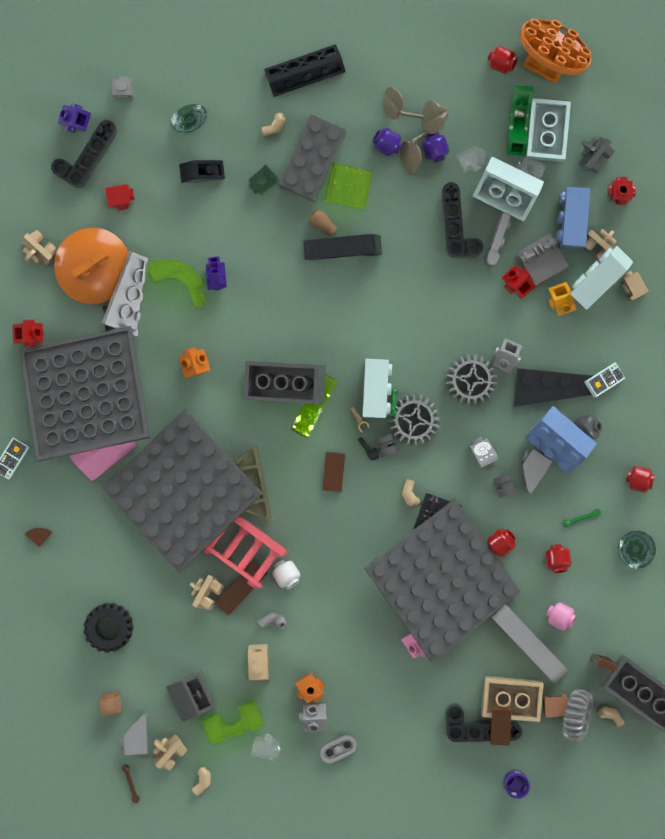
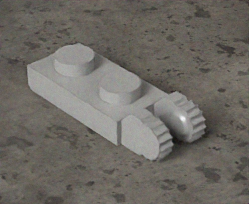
[484,213,512,266]

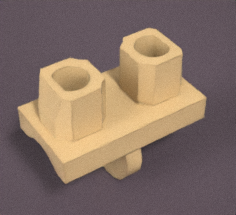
[586,229,617,259]
[22,230,57,266]
[190,575,224,610]
[152,733,187,771]

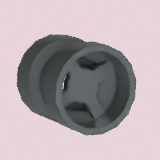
[375,433,399,457]
[493,473,517,497]

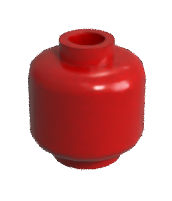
[488,46,518,74]
[626,466,655,493]
[488,529,516,557]
[545,544,572,573]

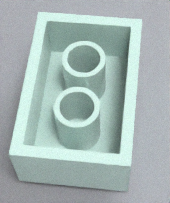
[525,98,571,162]
[472,157,544,222]
[570,246,633,310]
[362,359,392,418]

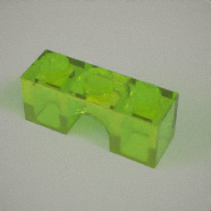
[201,700,264,744]

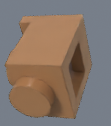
[99,691,123,716]

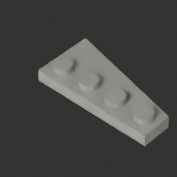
[102,251,148,336]

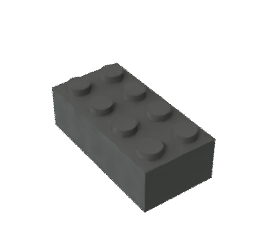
[279,114,346,203]
[244,361,326,404]
[600,654,665,733]

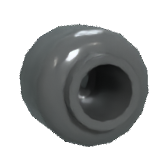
[574,415,602,440]

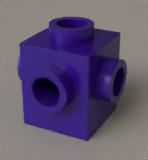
[58,103,91,133]

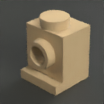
[621,271,649,302]

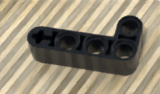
[51,120,117,188]
[442,182,484,258]
[303,234,382,260]
[446,703,522,742]

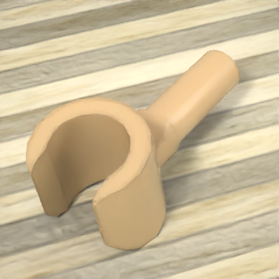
[350,407,370,432]

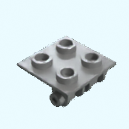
[517,234,569,286]

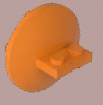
[519,19,591,84]
[54,228,128,305]

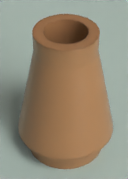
[308,209,337,236]

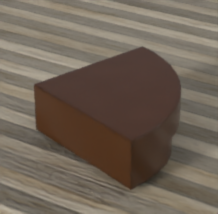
[25,528,52,547]

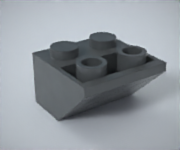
[166,670,217,721]

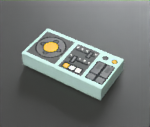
[584,362,625,398]
[0,437,30,480]

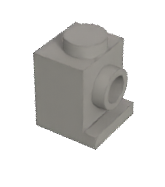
[112,76,134,99]

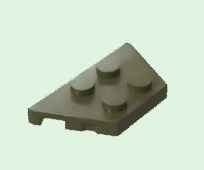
[235,446,272,519]

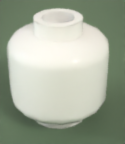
[272,560,301,589]

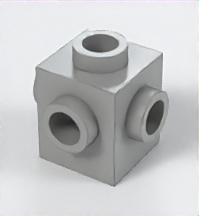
[492,338,522,373]
[299,703,327,732]

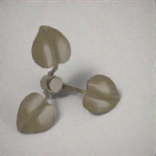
[384,87,450,175]

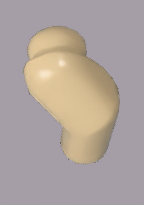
[261,113,286,137]
[402,479,420,507]
[598,706,625,728]
[192,767,211,796]

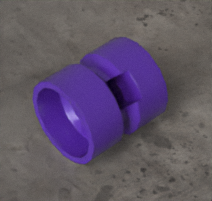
[503,770,530,799]

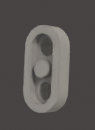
[320,735,357,763]

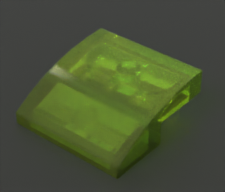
[325,163,373,210]

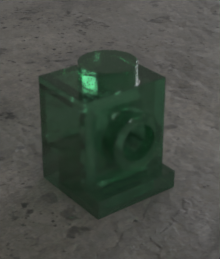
[248,164,279,196]

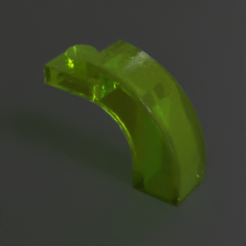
[148,259,206,309]
[290,374,339,439]

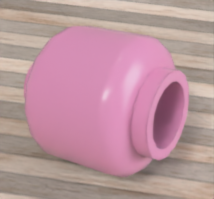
[546,602,576,631]

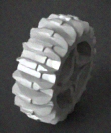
[446,354,497,406]
[388,394,440,446]
[563,689,594,742]

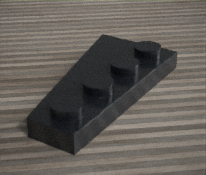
[514,368,593,407]

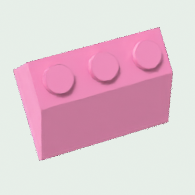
[69,442,137,482]

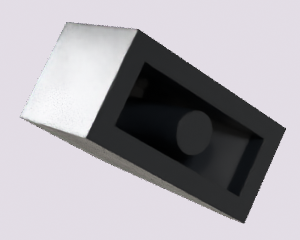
[179,160,225,183]

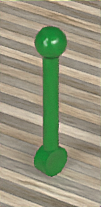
[390,389,398,418]
[563,509,601,527]

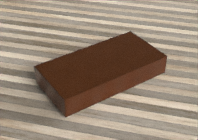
[323,452,345,492]
[490,707,512,745]

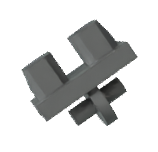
[579,137,615,172]

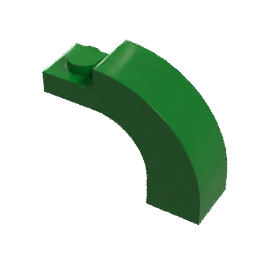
[507,85,534,156]

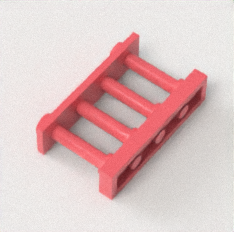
[204,515,289,589]

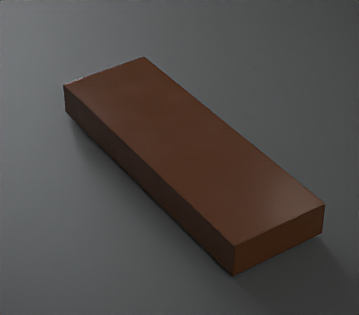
[215,560,268,615]
[590,654,618,671]

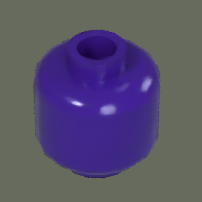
[372,128,402,156]
[422,132,449,162]

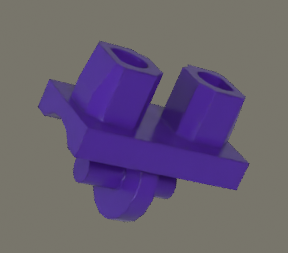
[206,256,227,291]

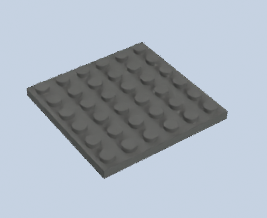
[20,326,150,462]
[102,409,263,573]
[364,499,520,662]

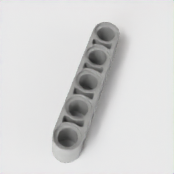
[491,604,568,684]

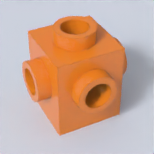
[178,347,211,378]
[295,672,325,704]

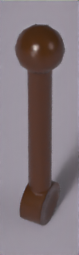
[122,765,140,803]

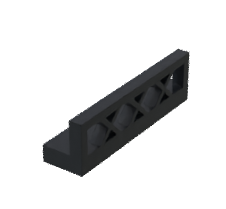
[264,44,346,97]

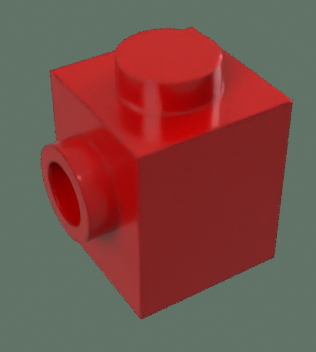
[105,184,135,210]

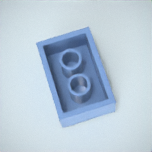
[556,187,590,250]
[525,406,597,474]

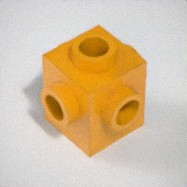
[548,282,577,316]

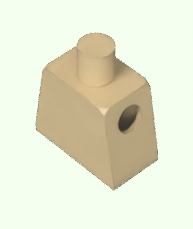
[248,644,269,681]

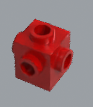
[607,177,636,205]
[502,265,536,300]
[12,320,44,347]

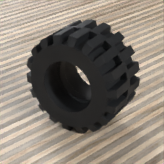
[83,603,134,653]

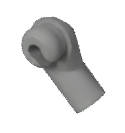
[258,612,287,629]

